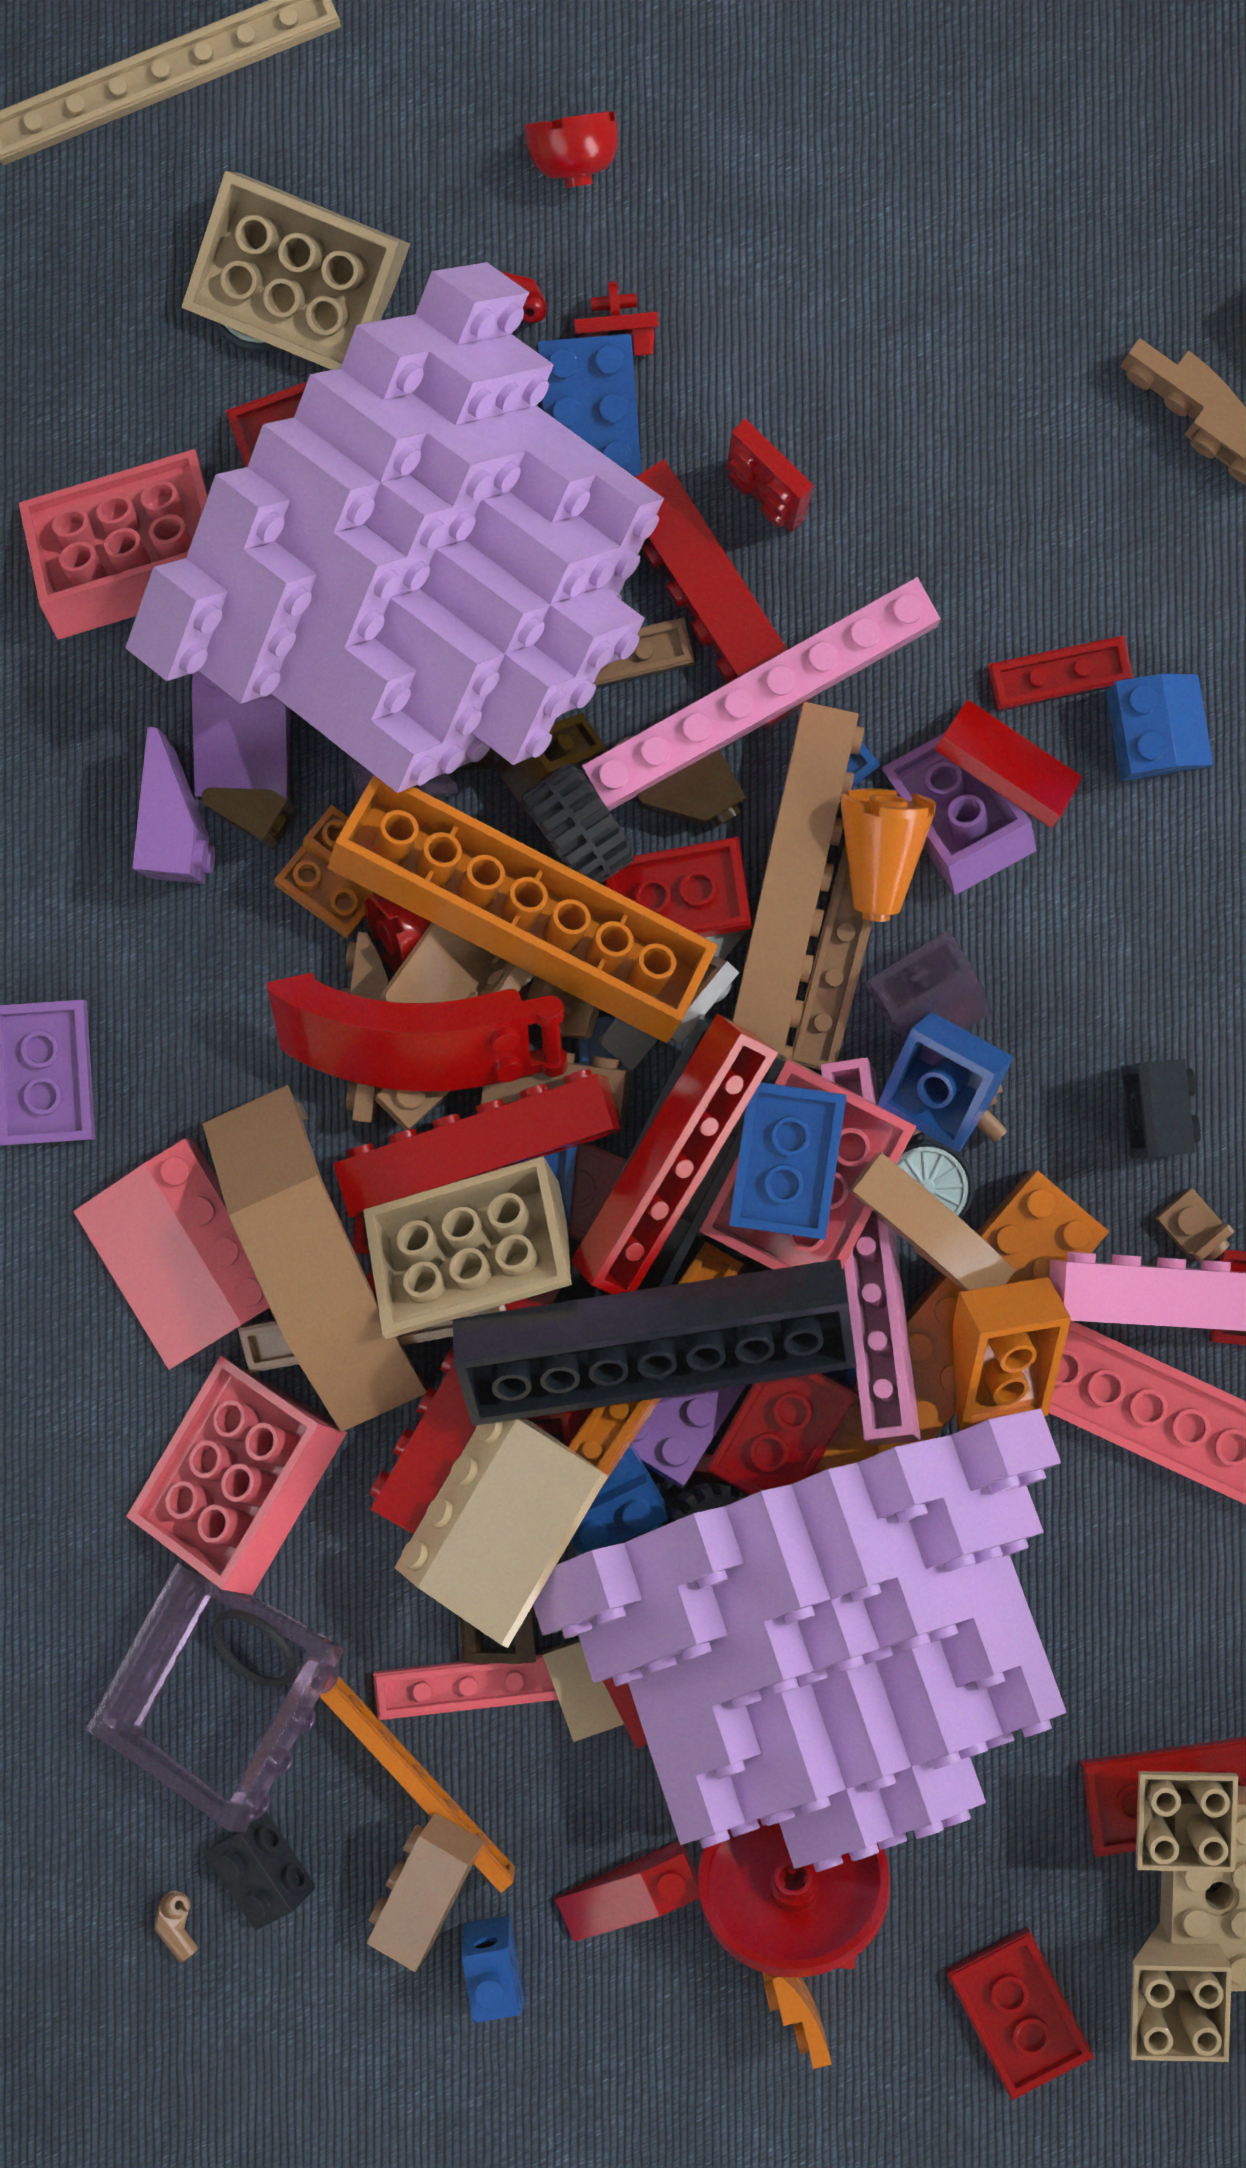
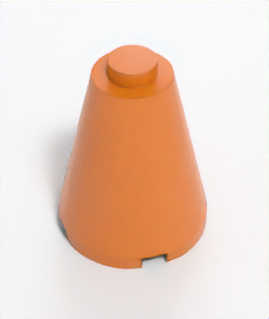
[841,788,936,922]

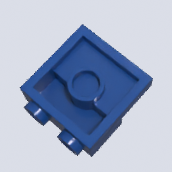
[571,1443,668,1555]

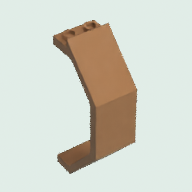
[202,1085,429,1432]

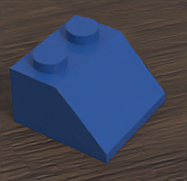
[1105,674,1213,781]
[877,1012,1014,1152]

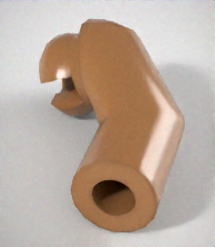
[155,1891,198,1963]

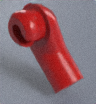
[500,271,547,324]

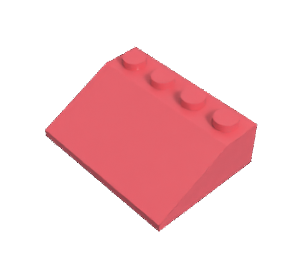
[19,449,209,640]
[699,1058,916,1269]
[73,1139,270,1370]
[126,1356,347,1595]

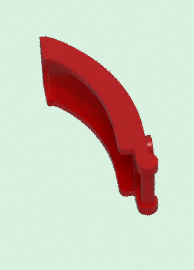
[266,973,568,1091]

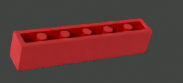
[635,459,815,731]
[571,1014,779,1294]
[333,1069,624,1218]
[369,1288,562,1534]

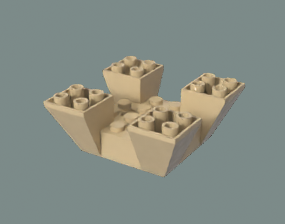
[1130,1771,1246,2062]

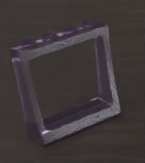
[86,1563,345,1832]

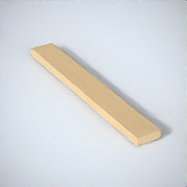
[0,0,341,166]

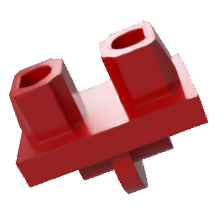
[574,281,659,356]

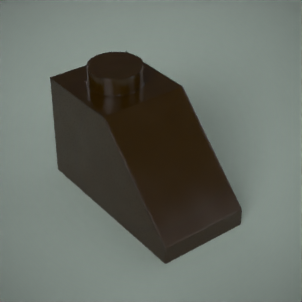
[494,713,608,803]
[637,749,746,827]

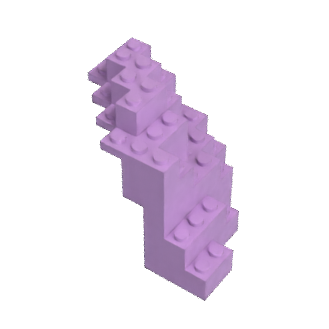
[125,262,664,793]
[533,1408,1067,1872]

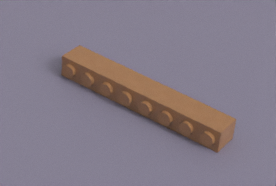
[732,702,864,1080]

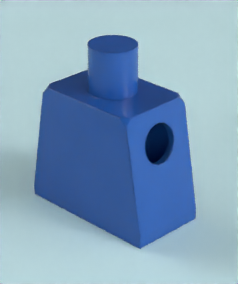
[462,1915,525,2023]

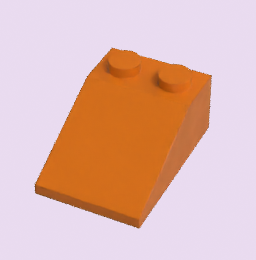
[953,1277,1071,1431]

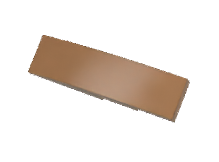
[848,1152,1015,1291]

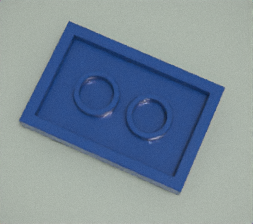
[538,334,641,477]
[729,1082,847,1240]

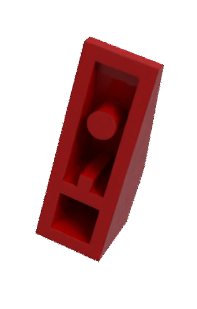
[555,1840,700,1942]

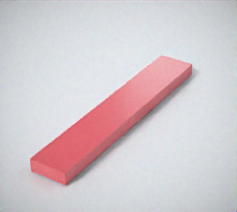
[373,1652,558,1720]

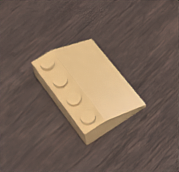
[181,171,410,370]
[363,1156,571,1339]
[394,1418,608,1648]

